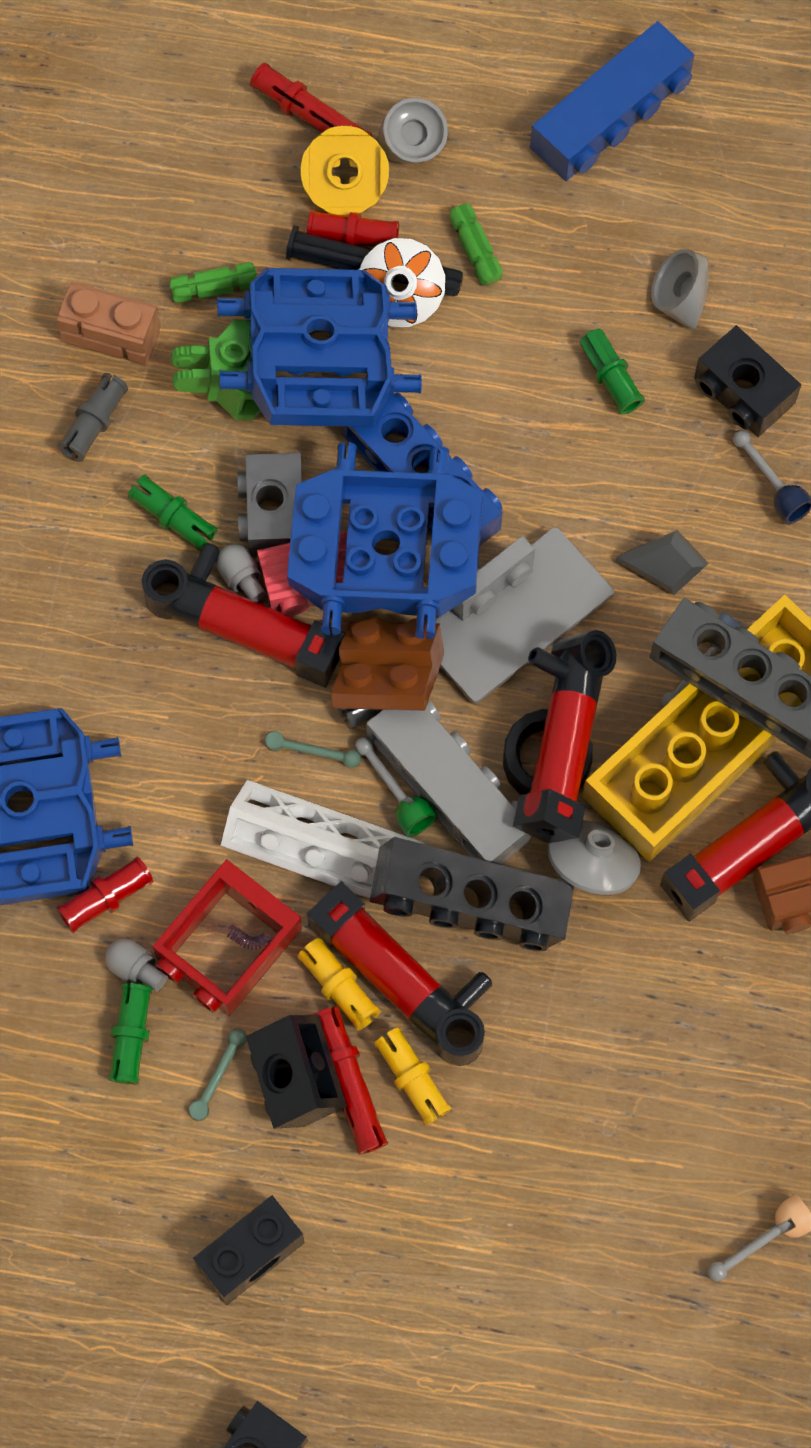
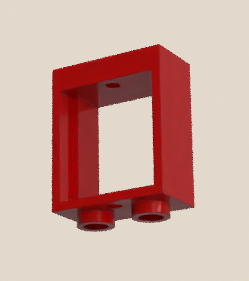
[152,859,302,1017]

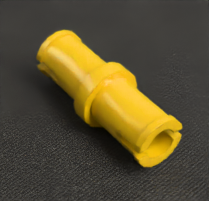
[297,938,381,1031]
[373,1027,452,1126]

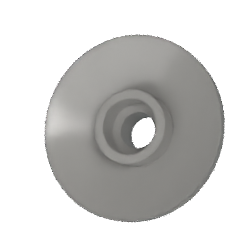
[547,821,641,895]

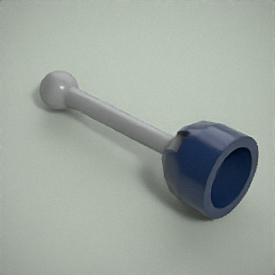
[733,430,811,525]

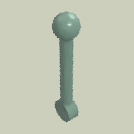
[265,731,361,768]
[189,1028,247,1121]

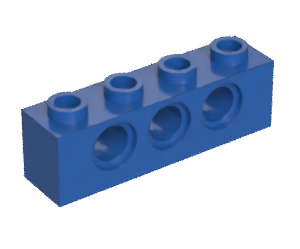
[341,392,503,547]

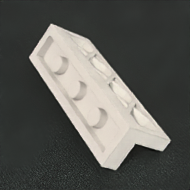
[220,780,424,899]

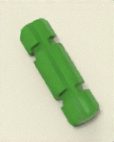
[450,203,503,286]
[170,262,257,303]

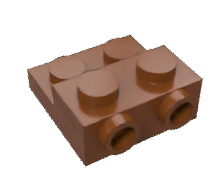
[331,617,444,711]

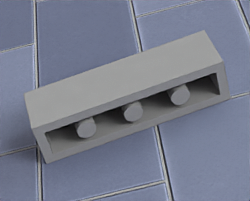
[366,700,531,865]

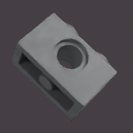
[237,453,302,557]

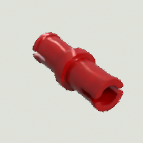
[307,210,399,246]
[56,856,154,933]

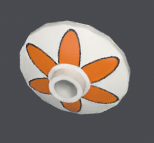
[359,238,446,327]

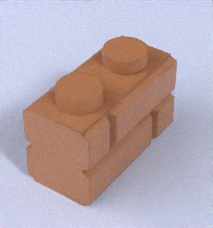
[57,282,161,365]

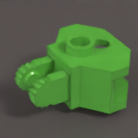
[171,319,261,420]

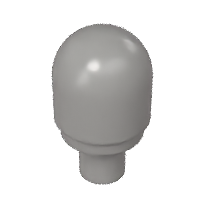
[216,544,266,602]
[105,938,168,992]

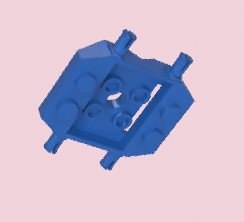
[217,268,422,427]
[287,442,483,639]
[0,708,134,905]

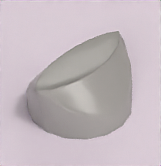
[377,97,448,164]
[651,249,709,330]

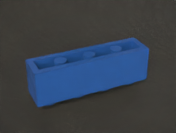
[530,21,694,181]

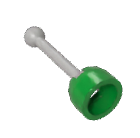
[355,737,438,837]

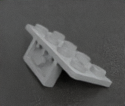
[436,527,614,704]

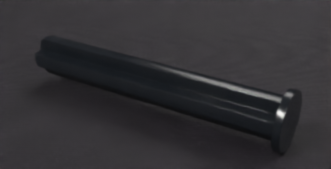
[286,225,463,296]

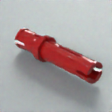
[250,63,372,137]
[313,1006,388,1155]

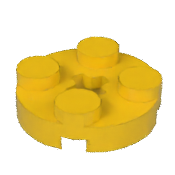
[300,126,389,216]

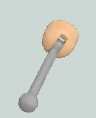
[708,1193,811,1282]

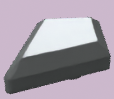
[616,530,709,595]

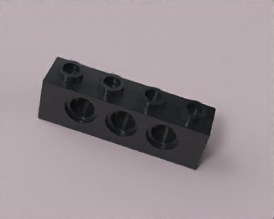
[369,837,574,951]

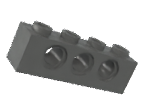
[649,598,811,759]

